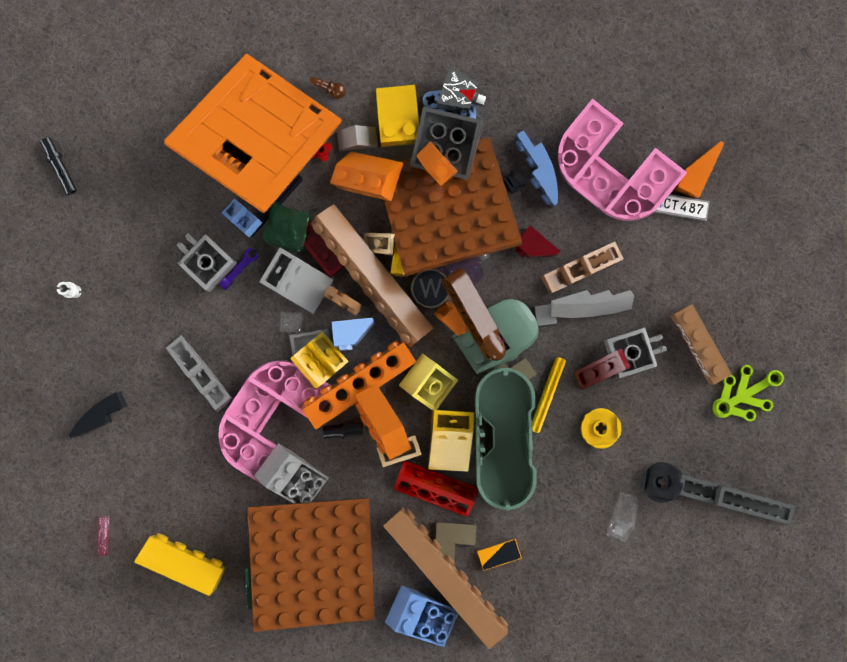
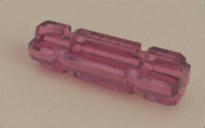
[97,516,110,556]

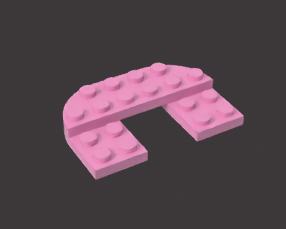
[558,99,687,221]
[219,360,332,484]

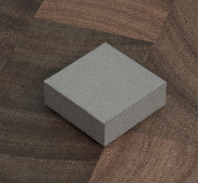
[534,304,557,326]

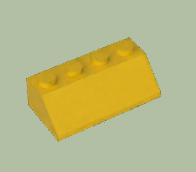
[135,533,226,596]

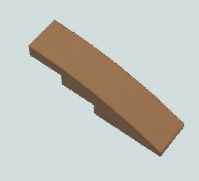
[541,242,623,294]

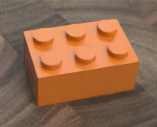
[355,384,411,460]

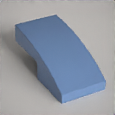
[222,198,262,237]

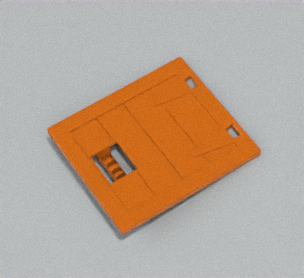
[164,54,342,213]

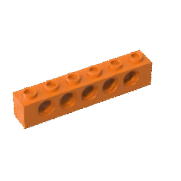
[301,340,416,430]

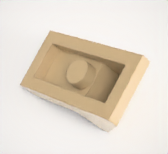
[363,233,395,256]

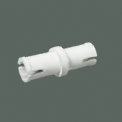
[57,282,81,298]

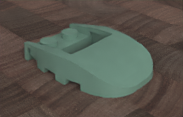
[452,299,539,377]

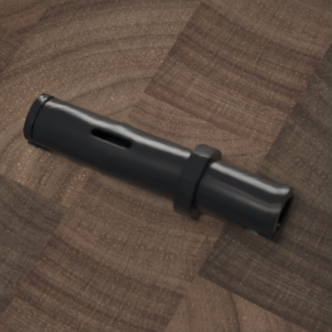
[40,137,77,195]

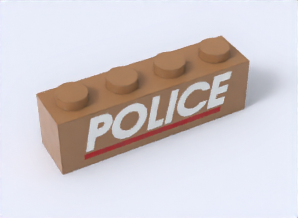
[670,304,732,385]

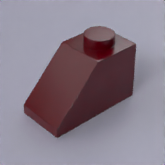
[515,225,561,258]

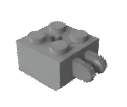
[177,233,237,292]
[604,328,667,378]

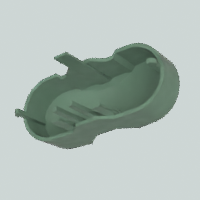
[475,368,536,511]

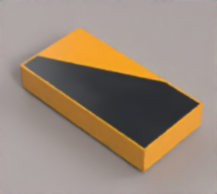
[477,538,521,571]

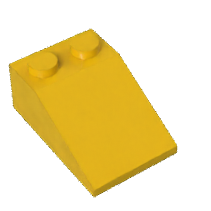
[376,85,419,147]

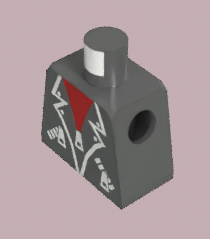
[437,67,487,113]

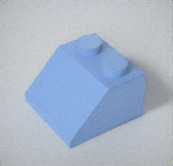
[332,318,374,351]

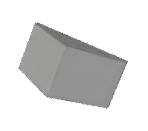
[337,125,378,152]

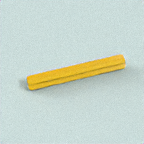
[532,357,566,433]

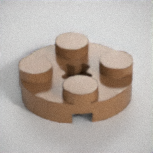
[323,285,363,316]

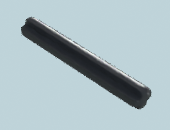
[251,174,303,237]

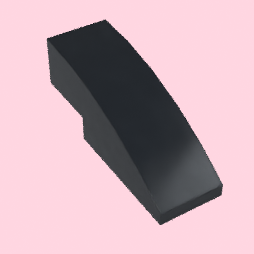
[69,392,127,438]

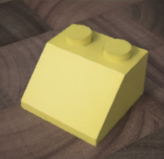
[399,353,458,410]

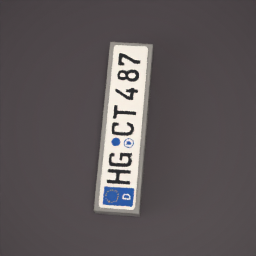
[653,194,710,221]

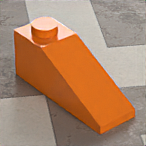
[674,141,724,199]

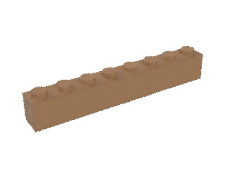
[311,204,434,348]
[383,507,508,649]

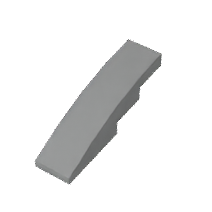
[550,290,634,318]
[166,335,233,412]

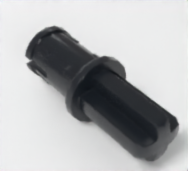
[323,423,363,439]

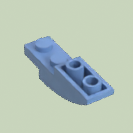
[515,130,558,208]

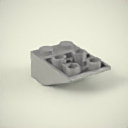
[260,248,334,314]
[254,443,329,503]

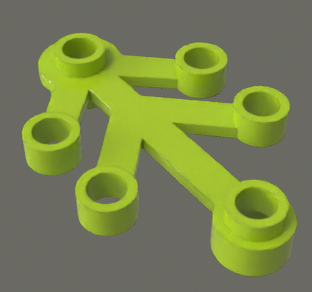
[712,365,784,421]

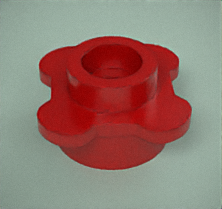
[312,143,333,162]

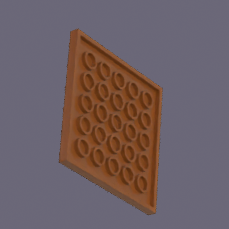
[384,137,522,276]
[248,498,375,632]

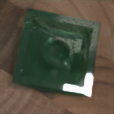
[262,202,310,252]

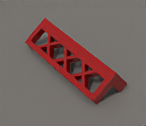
[394,460,478,517]

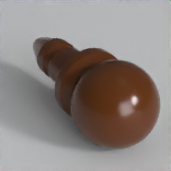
[310,78,346,99]

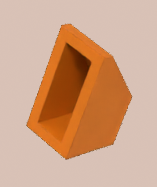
[416,142,458,186]
[433,300,468,336]

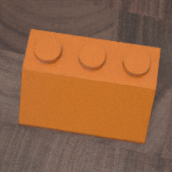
[330,151,403,201]

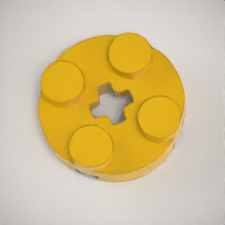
[580,408,621,448]

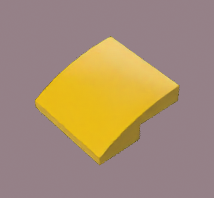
[290,332,349,389]

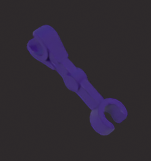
[219,248,259,290]

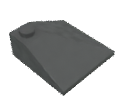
[410,107,484,180]

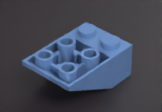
[385,585,458,647]

